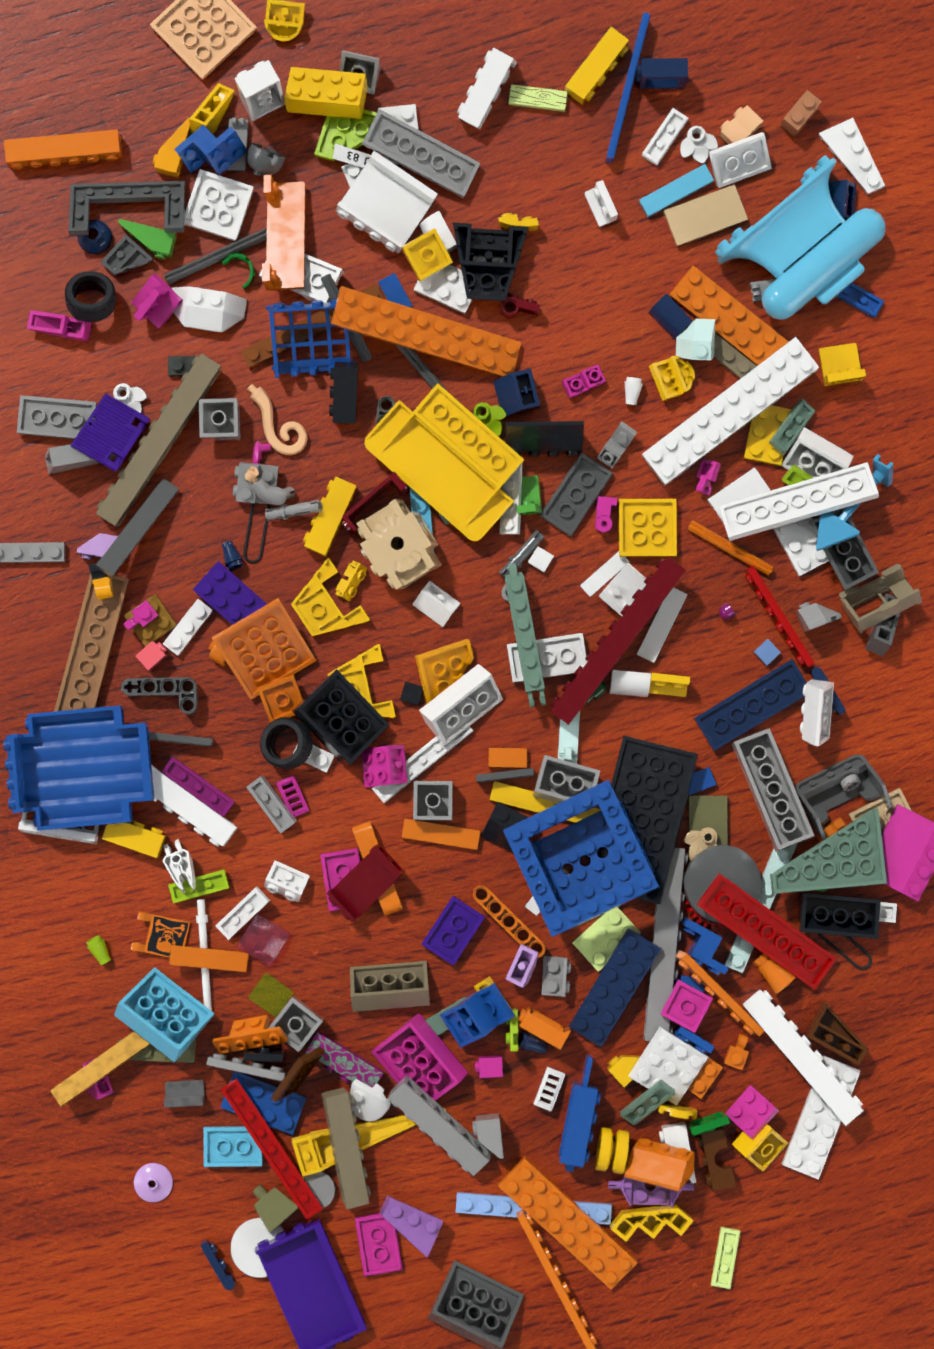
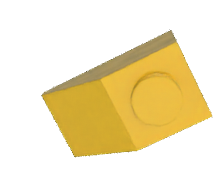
[607,1055,640,1087]

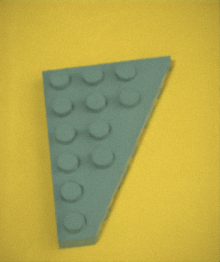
[770,808,887,894]

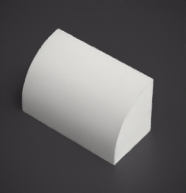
[419,211,457,253]
[609,670,651,697]

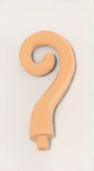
[247,384,308,455]

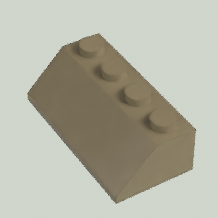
[350,961,430,1012]

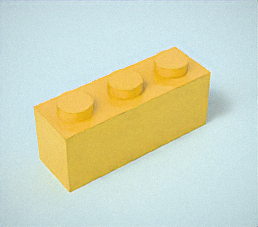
[102,821,166,858]

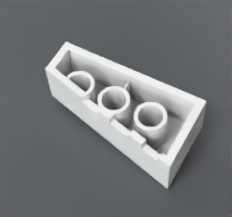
[457,48,517,129]

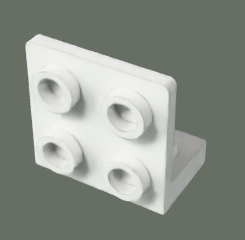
[599,563,646,616]

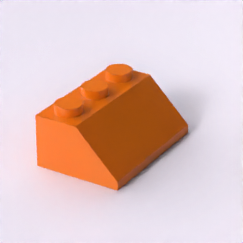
[624,1138,694,1191]

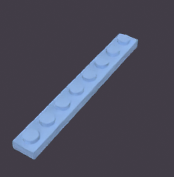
[456,1192,612,1225]

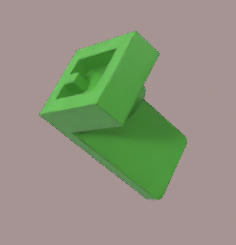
[517,475,542,515]

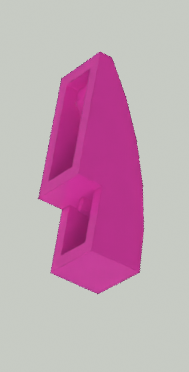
[27,310,92,342]

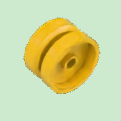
[595,1127,629,1174]

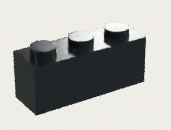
[329,362,358,424]

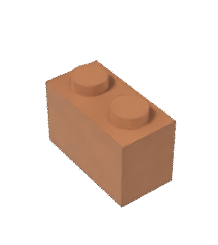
[780,90,822,137]

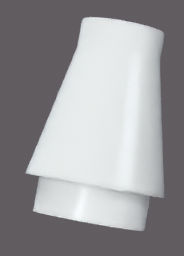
[624,377,643,405]

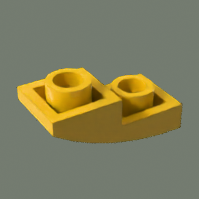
[498,213,539,231]

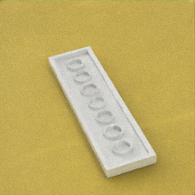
[719,462,879,541]

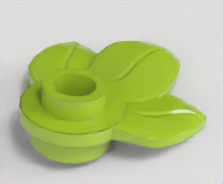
[474,402,507,436]

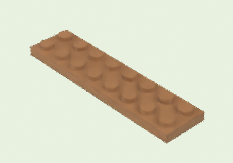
[54,573,129,711]

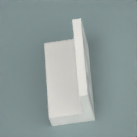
[412,581,460,627]

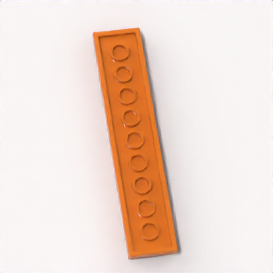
[331,286,521,377]

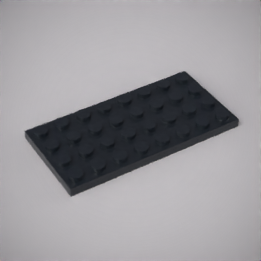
[598,736,699,905]

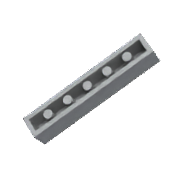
[388,1075,492,1176]

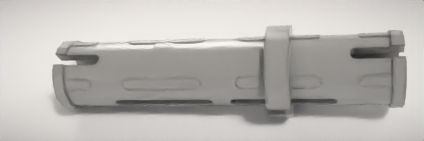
[265,500,323,521]

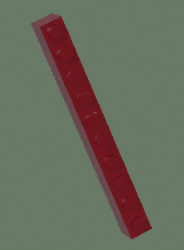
[550,557,686,725]

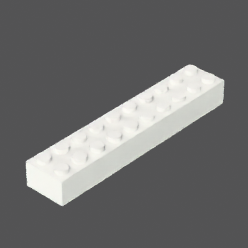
[642,337,819,486]

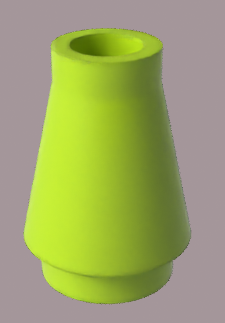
[86,935,111,965]

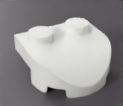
[350,1079,390,1121]

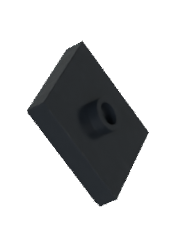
[244,1046,286,1062]

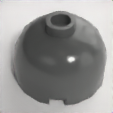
[247,142,286,177]

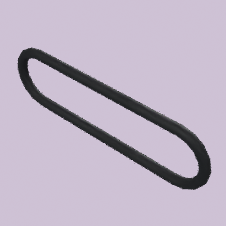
[243,503,270,563]
[817,933,872,970]

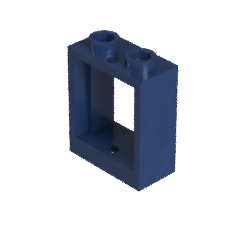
[636,58,688,89]

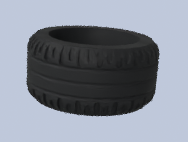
[65,271,116,323]
[260,717,313,769]

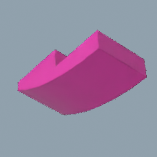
[561,364,606,399]

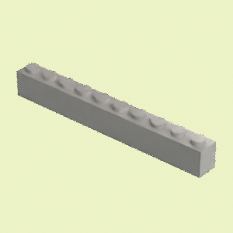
[643,848,688,1041]

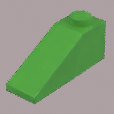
[118,219,177,260]

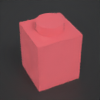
[136,641,167,671]

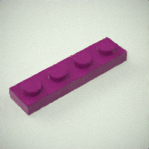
[162,757,235,817]

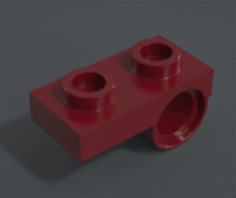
[501,294,540,319]

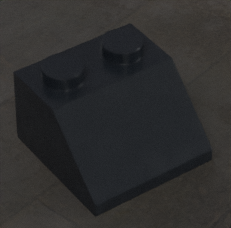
[480,802,529,852]

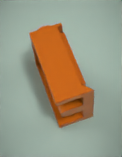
[518,1006,571,1050]

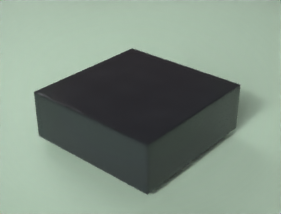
[400,681,423,705]

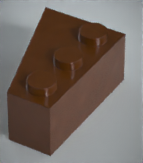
[804,1001,868,1066]

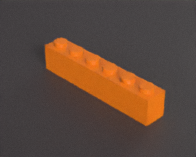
[4,129,122,169]

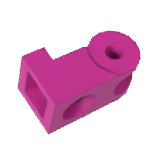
[595,496,617,533]

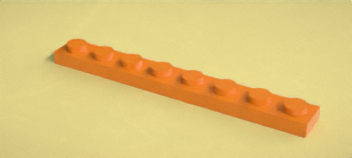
[516,1209,597,1349]

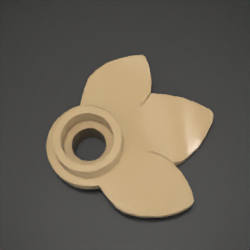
[683,827,718,861]

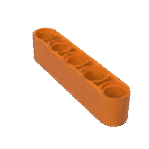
[352,821,403,916]
[473,885,546,958]

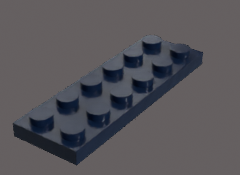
[693,659,807,751]
[568,928,662,1047]

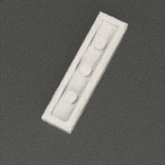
[637,587,688,663]

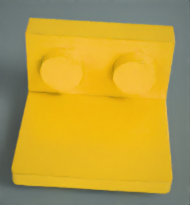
[819,343,866,386]

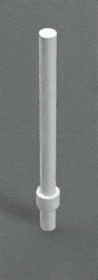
[196,899,212,1011]

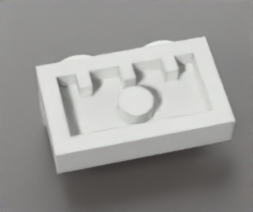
[585,180,618,227]
[264,861,310,902]

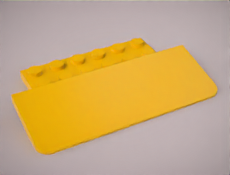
[365,383,525,541]

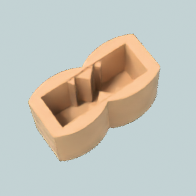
[719,105,763,144]

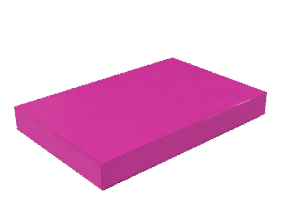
[320,848,361,912]
[355,1213,403,1276]

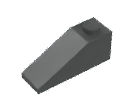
[865,593,900,657]

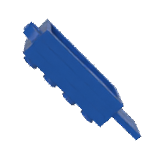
[558,1054,601,1172]

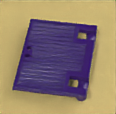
[70,393,150,472]

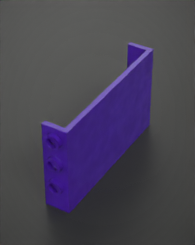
[255,1218,367,1349]

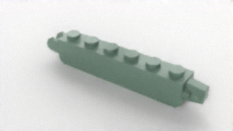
[505,563,546,708]

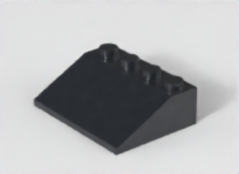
[505,421,584,457]
[292,669,390,766]

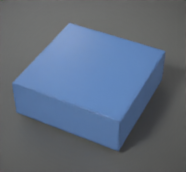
[753,639,781,666]

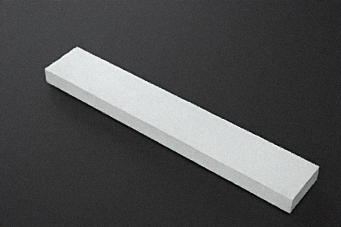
[372,726,473,803]

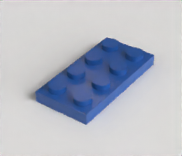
[220,1071,307,1135]

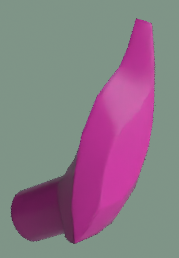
[253,441,271,464]

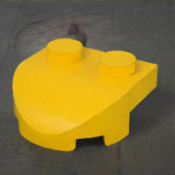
[264,0,305,41]
[649,356,695,401]

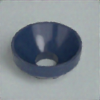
[77,219,112,255]

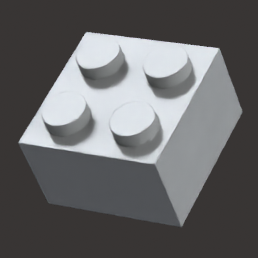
[413,781,452,820]
[269,996,324,1052]

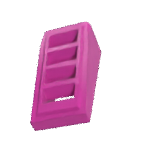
[276,775,310,817]

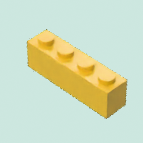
[565,27,629,105]
[303,477,357,557]

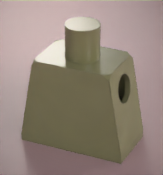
[252,1184,298,1234]

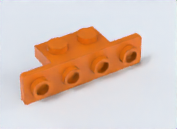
[212,1015,288,1054]

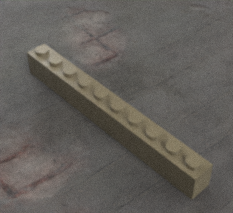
[96,353,223,527]

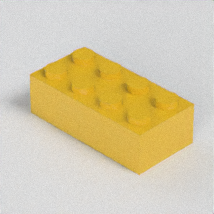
[284,67,368,119]

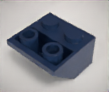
[493,368,540,418]

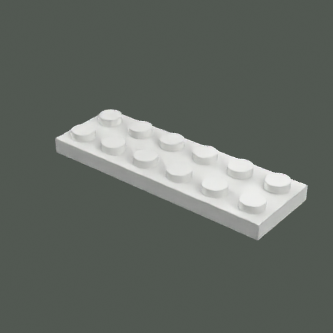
[781,1055,860,1180]

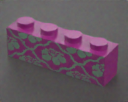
[305,1030,384,1088]

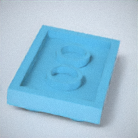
[204,1126,263,1167]

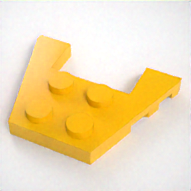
[291,558,370,637]
[327,644,396,718]

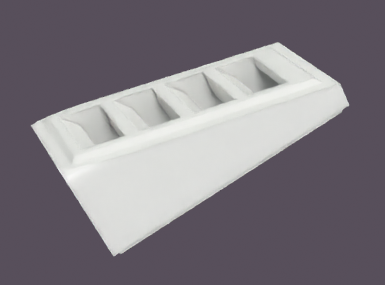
[533,1067,565,1112]

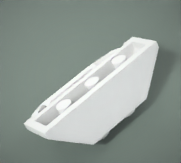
[172,286,247,333]

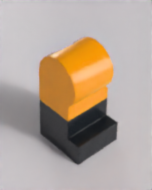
[88,563,114,600]

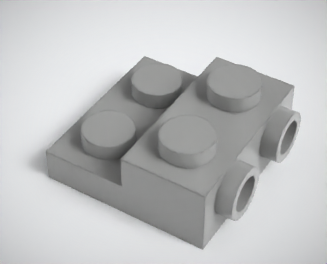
[233,462,279,505]

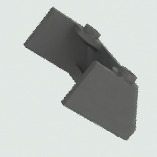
[795,754,892,840]

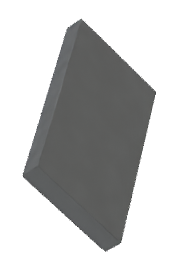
[539,452,613,537]

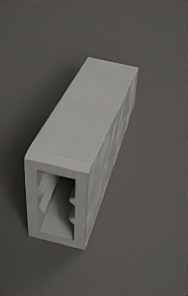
[45,444,117,475]

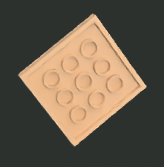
[150,0,257,81]

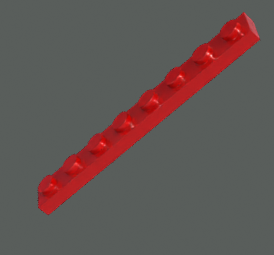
[220,1078,323,1219]

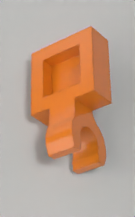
[723,1034,749,1070]

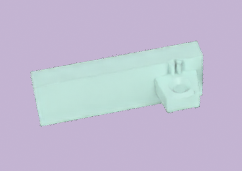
[558,711,580,764]

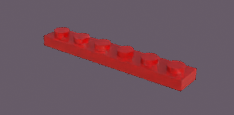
[745,565,814,668]

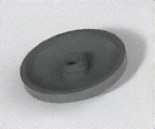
[684,845,762,923]

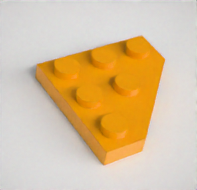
[415,639,474,704]

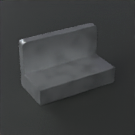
[164,1080,205,1108]

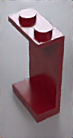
[342,472,408,536]
[326,844,405,921]

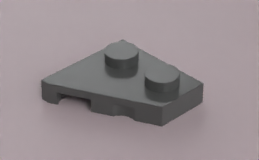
[100,234,154,276]

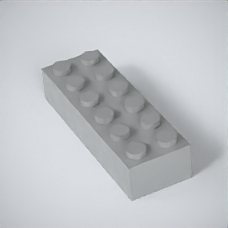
[732,728,814,852]

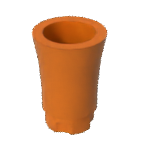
[753,953,796,995]

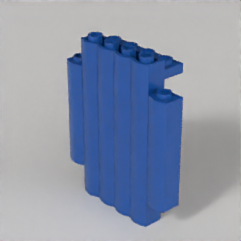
[3,705,154,830]

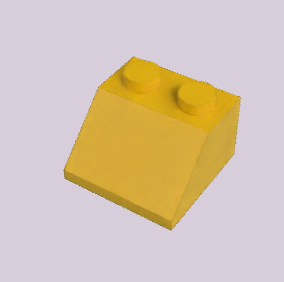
[732,1124,788,1172]

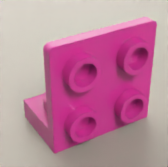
[362,745,408,787]

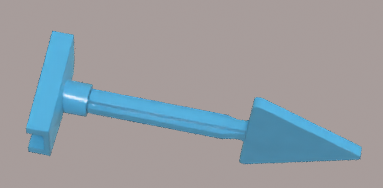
[816,454,893,551]

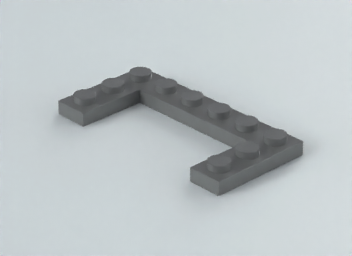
[68,181,185,236]

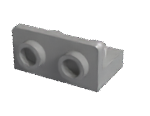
[541,956,571,997]

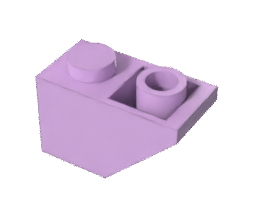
[77,533,118,560]

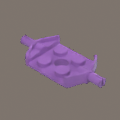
[608,1176,694,1207]

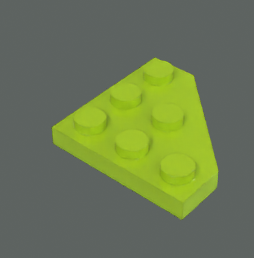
[314,109,377,161]

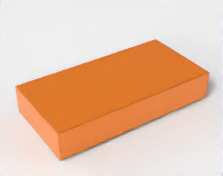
[488,748,527,768]

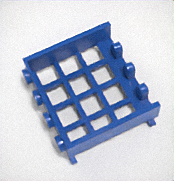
[266,299,355,379]

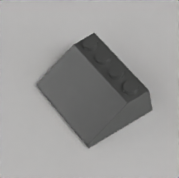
[427,1260,524,1349]

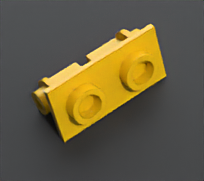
[335,560,368,602]

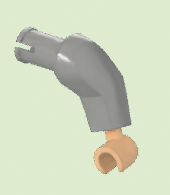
[245,466,295,505]

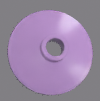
[134,1163,173,1202]

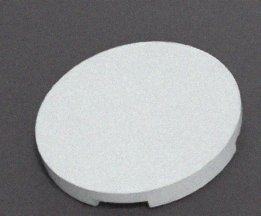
[231,1218,285,1277]

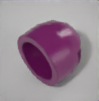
[719,603,736,619]

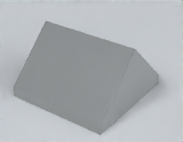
[340,50,381,94]

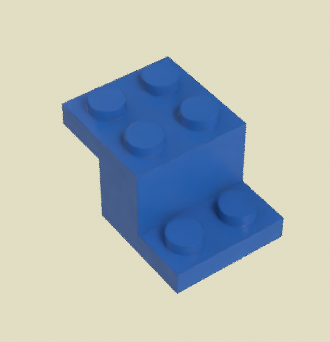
[174,125,247,175]
[681,917,728,975]
[440,983,515,1048]

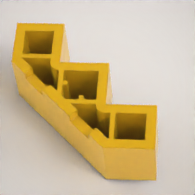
[609,1204,693,1242]

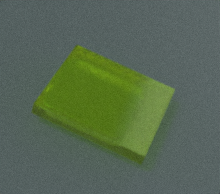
[248,973,294,1018]

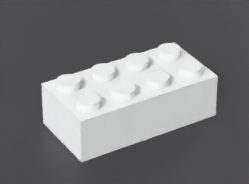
[234,60,285,121]

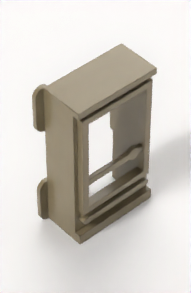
[839,564,922,634]

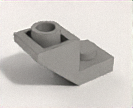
[597,422,637,468]

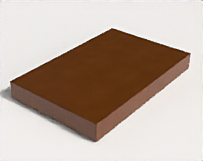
[270,1047,325,1102]

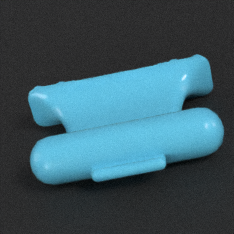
[715,155,886,320]

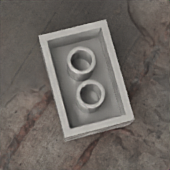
[533,755,600,812]

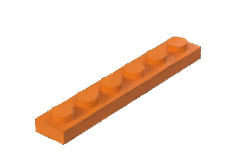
[675,951,764,1037]

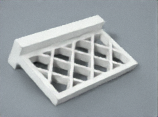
[18,812,100,845]

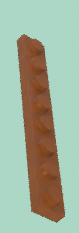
[241,284,384,369]

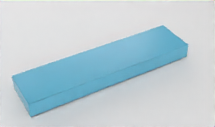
[638,164,714,218]

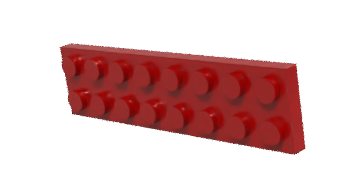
[696,873,837,990]

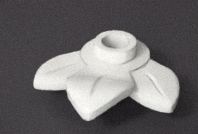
[680,126,718,164]
[113,383,147,413]

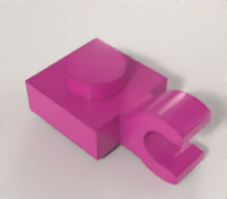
[696,459,721,495]
[124,600,159,631]

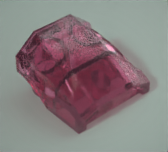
[237,914,291,967]

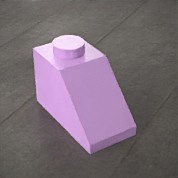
[506,944,539,988]

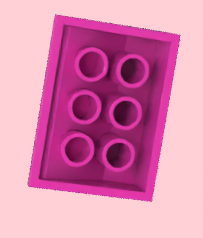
[881,804,934,901]
[371,1013,468,1100]

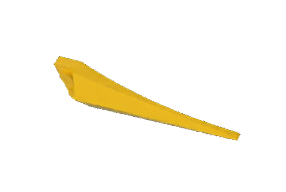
[292,1108,446,1177]

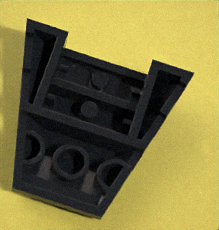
[453,222,529,302]

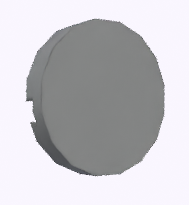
[303,1171,336,1208]

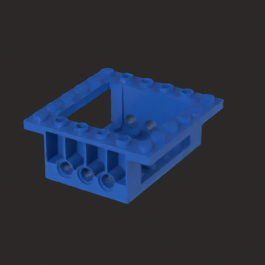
[503,780,659,937]

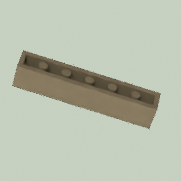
[321,1087,371,1209]

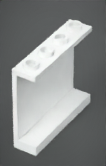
[335,151,437,254]

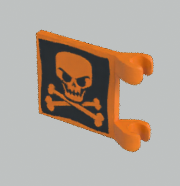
[131,911,190,957]

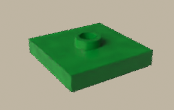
[687,1111,730,1136]

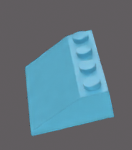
[114,967,215,1062]

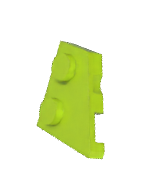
[506,1008,518,1051]

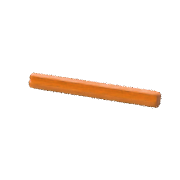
[688,521,773,576]

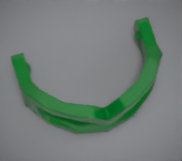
[222,253,255,290]

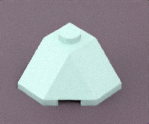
[676,319,715,360]

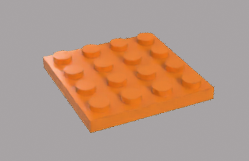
[212,598,317,700]

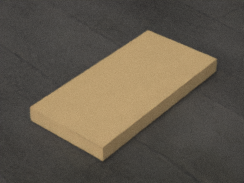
[663,184,748,247]

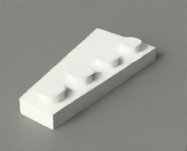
[818,118,885,195]

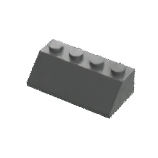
[809,508,879,590]

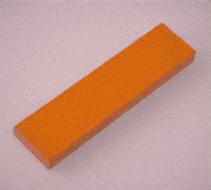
[401,819,480,850]
[169,945,248,972]

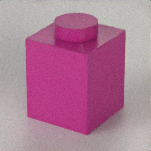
[475,1055,503,1078]

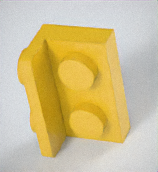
[649,673,690,697]

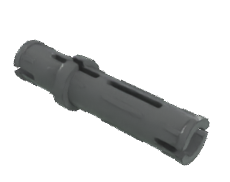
[498,530,545,579]

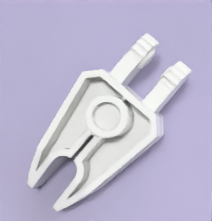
[163,839,196,893]

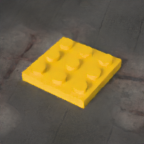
[619,499,677,557]

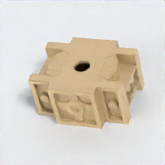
[356,499,442,590]

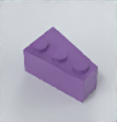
[380,1195,443,1258]

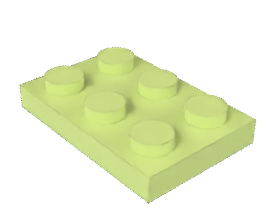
[572,907,641,972]

